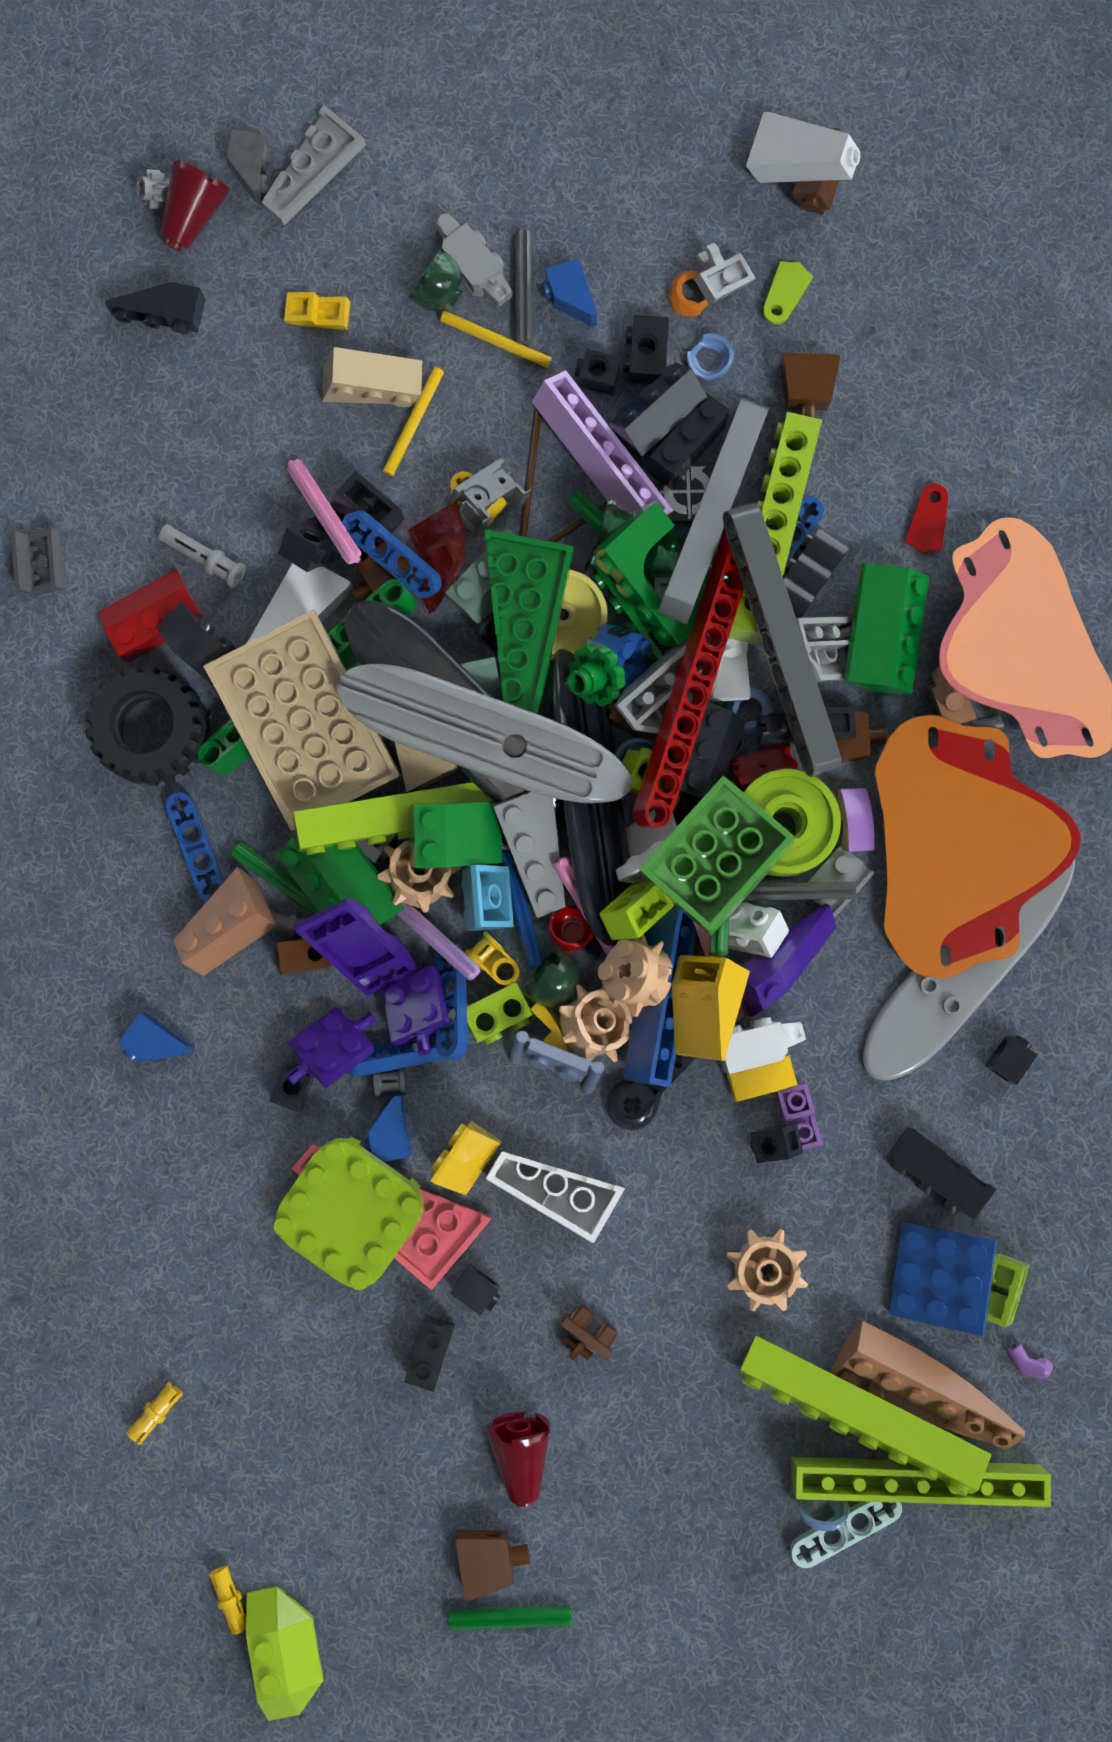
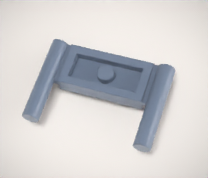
[509,1031,605,1094]

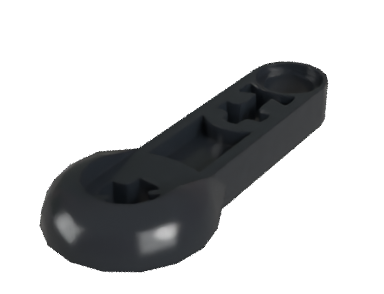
[606,1056,696,1131]

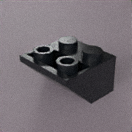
[330,470,404,561]

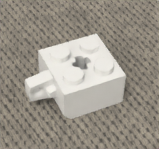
[721,1017,806,1074]

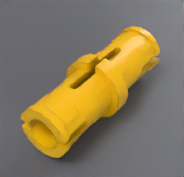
[126,1381,183,1445]
[208,1565,246,1635]

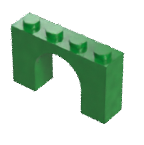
[593,501,719,647]

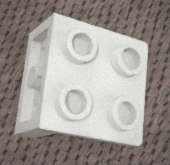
[687,631,750,702]
[616,810,677,883]

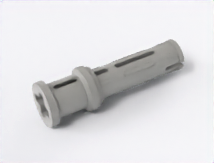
[158,524,246,588]

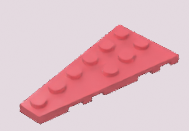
[292,1144,492,1290]

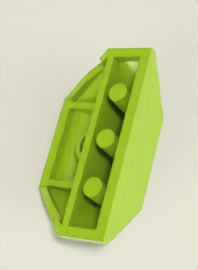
[246,1586,324,1721]

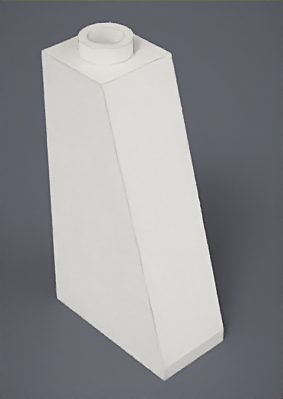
[746,112,860,183]
[247,563,353,643]

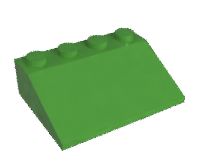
[639,776,795,936]

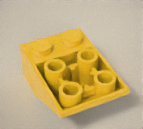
[672,955,750,1061]
[430,1121,502,1195]

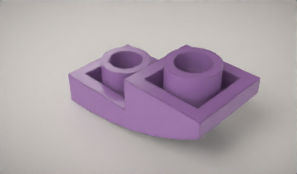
[837,788,874,852]
[777,1084,823,1151]

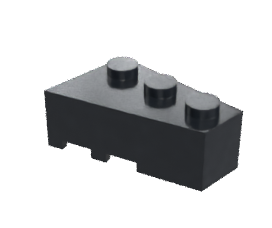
[886,1127,997,1220]

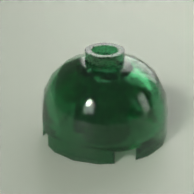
[408,248,463,311]
[522,946,581,1008]

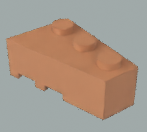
[173,867,276,976]

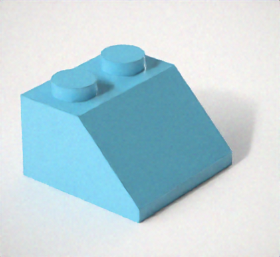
[461,865,514,931]

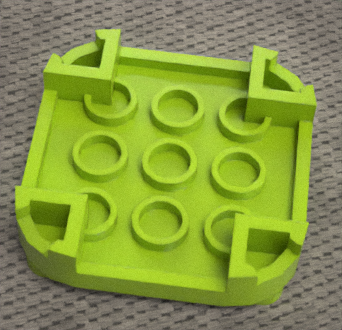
[274,1137,425,1290]

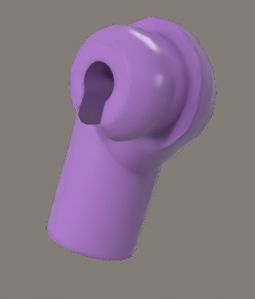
[1007,1343,1053,1380]

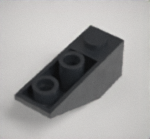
[105,282,206,334]

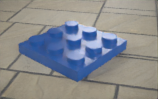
[889,1221,998,1336]

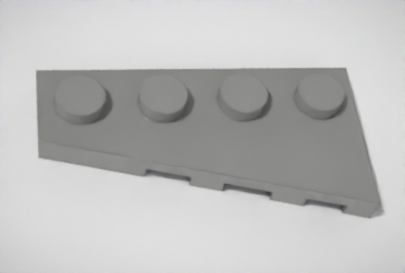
[262,105,366,226]
[493,791,565,918]

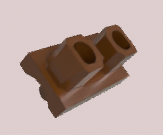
[561,1303,617,1361]

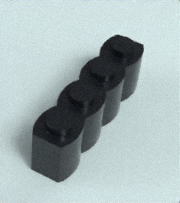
[784,528,849,618]

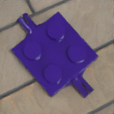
[382,965,449,1056]
[285,1006,377,1089]

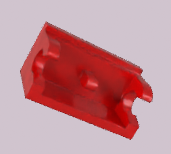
[730,744,799,789]

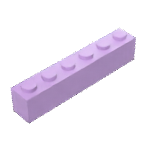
[532,370,674,523]

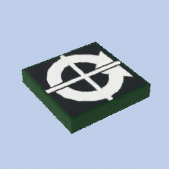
[658,462,716,524]

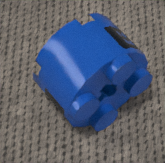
[586,623,652,691]

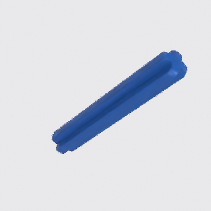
[500,851,544,968]

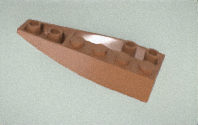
[830,1321,1025,1451]

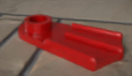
[905,483,949,554]

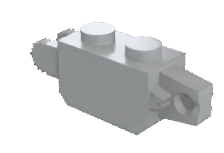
[437,213,512,307]

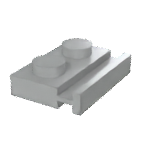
[807,844,875,918]

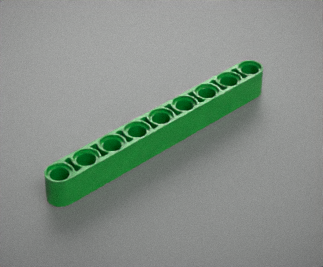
[197,579,416,776]

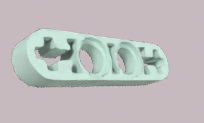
[790,1501,902,1568]

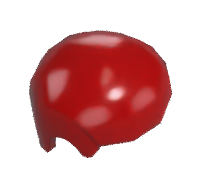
[548,905,594,952]

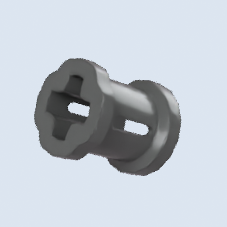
[373,1067,407,1097]

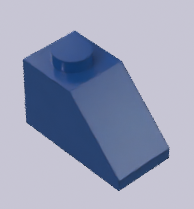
[542,259,597,326]
[118,1013,195,1062]
[364,1094,412,1162]

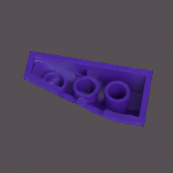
[741,903,837,1017]

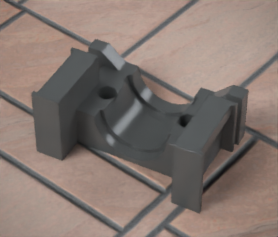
[449,458,532,538]

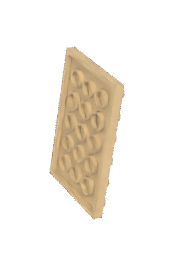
[204,609,400,831]

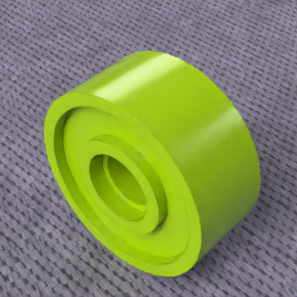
[743,769,841,877]

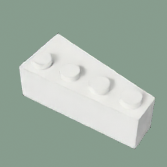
[485,1151,625,1243]

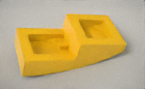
[284,292,350,330]
[530,999,573,1054]
[727,1055,798,1102]

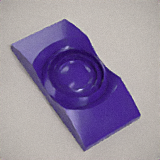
[294,898,418,996]

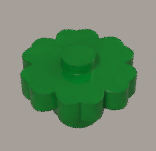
[567,643,625,707]

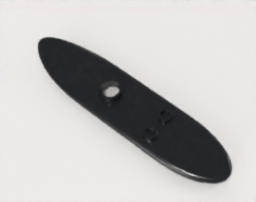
[345,601,566,830]
[551,649,633,946]

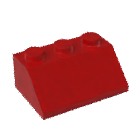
[99,568,204,663]

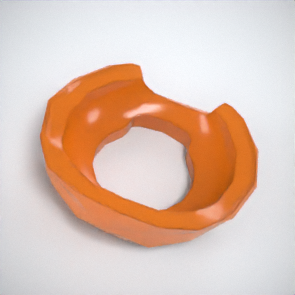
[667,270,708,317]

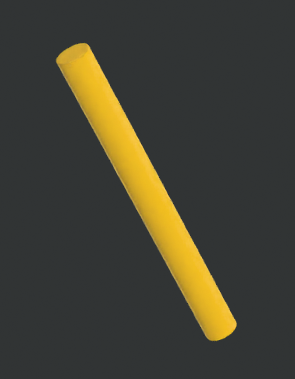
[440,310,552,368]
[383,367,444,477]

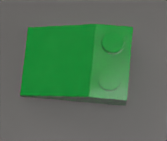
[409,801,502,868]

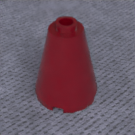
[160,160,230,252]
[487,1411,550,1507]

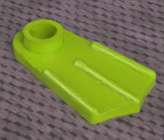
[763,261,813,325]

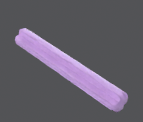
[397,902,481,981]

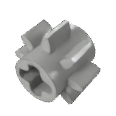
[136,169,170,209]

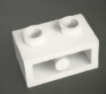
[728,902,789,958]

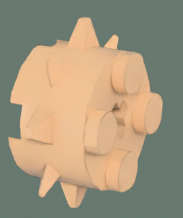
[377,840,461,913]
[598,934,673,1017]
[559,985,632,1063]
[726,1229,808,1311]

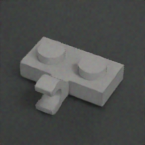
[694,243,756,305]

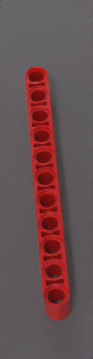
[633,516,764,828]

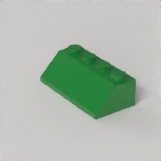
[844,563,929,696]
[276,835,405,928]

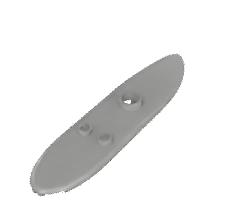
[337,664,632,803]
[863,859,1075,1080]

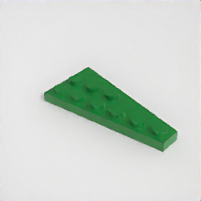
[484,529,574,715]

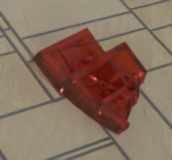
[408,503,466,614]

